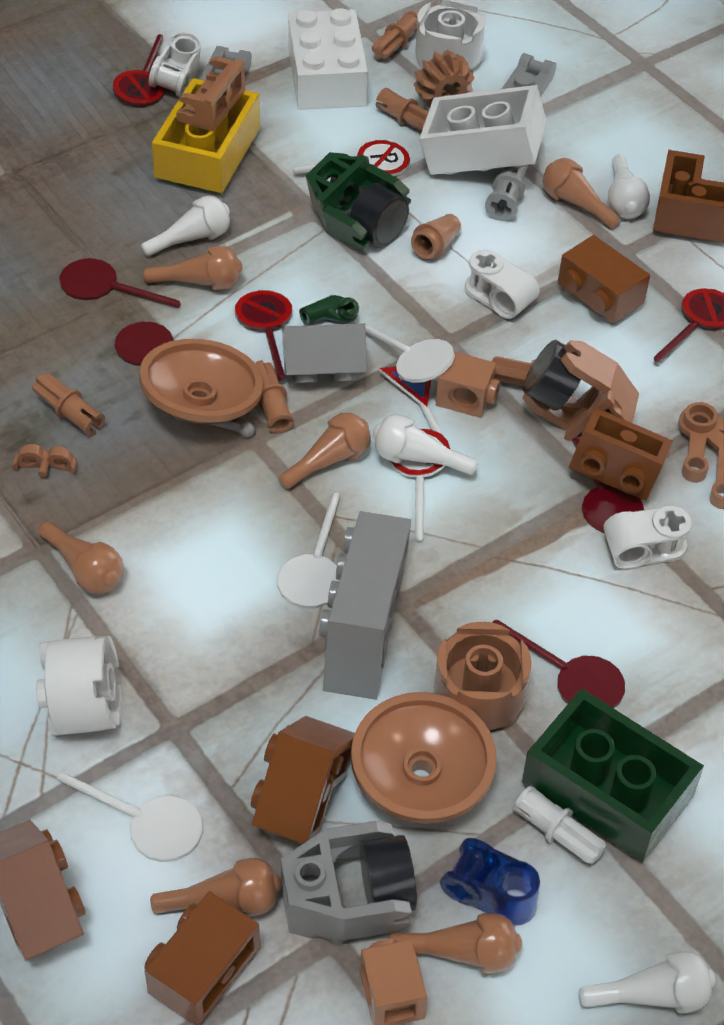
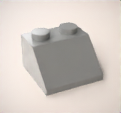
[281,323,367,383]

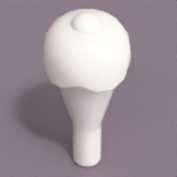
[608,154,650,219]
[141,195,230,257]
[373,414,478,475]
[579,951,716,1014]

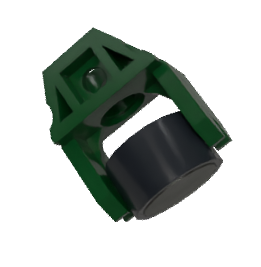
[305,152,411,250]

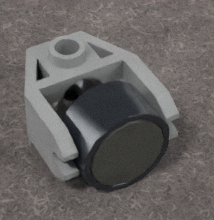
[281,821,417,946]

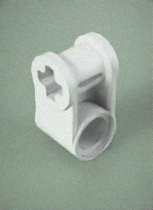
[148,32,201,97]
[465,249,540,319]
[603,506,692,569]

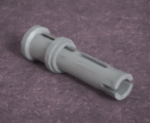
[485,165,529,221]

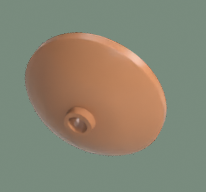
[139,339,263,424]
[351,692,496,824]

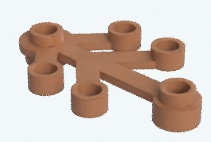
[678,402,724,509]

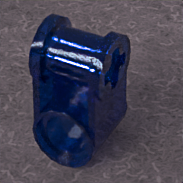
[440,838,540,925]

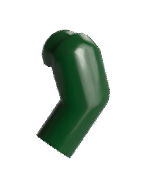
[299,295,359,325]

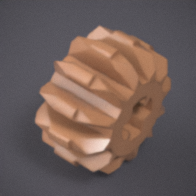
[413,49,475,108]

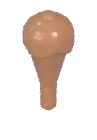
[542,158,621,229]
[143,246,243,291]
[278,412,371,489]
[39,522,124,594]
[150,858,282,917]
[388,913,522,973]

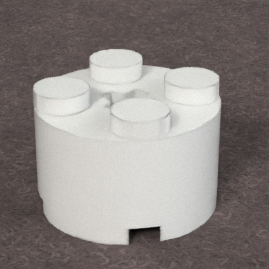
[415,0,486,69]
[36,636,122,735]

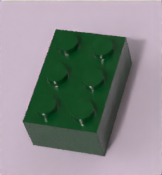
[522,688,704,862]

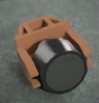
[522,340,639,441]

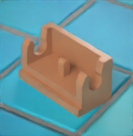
[176,56,245,132]

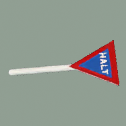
[379,366,443,435]

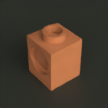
[435,352,500,418]
[360,939,427,1025]

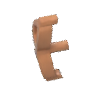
[12,444,78,477]

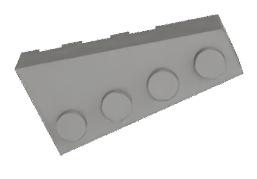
[319,511,411,700]

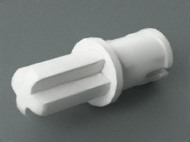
[513,785,606,864]

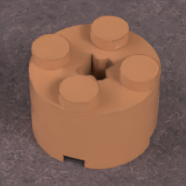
[434,622,531,730]

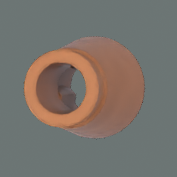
[411,214,461,259]

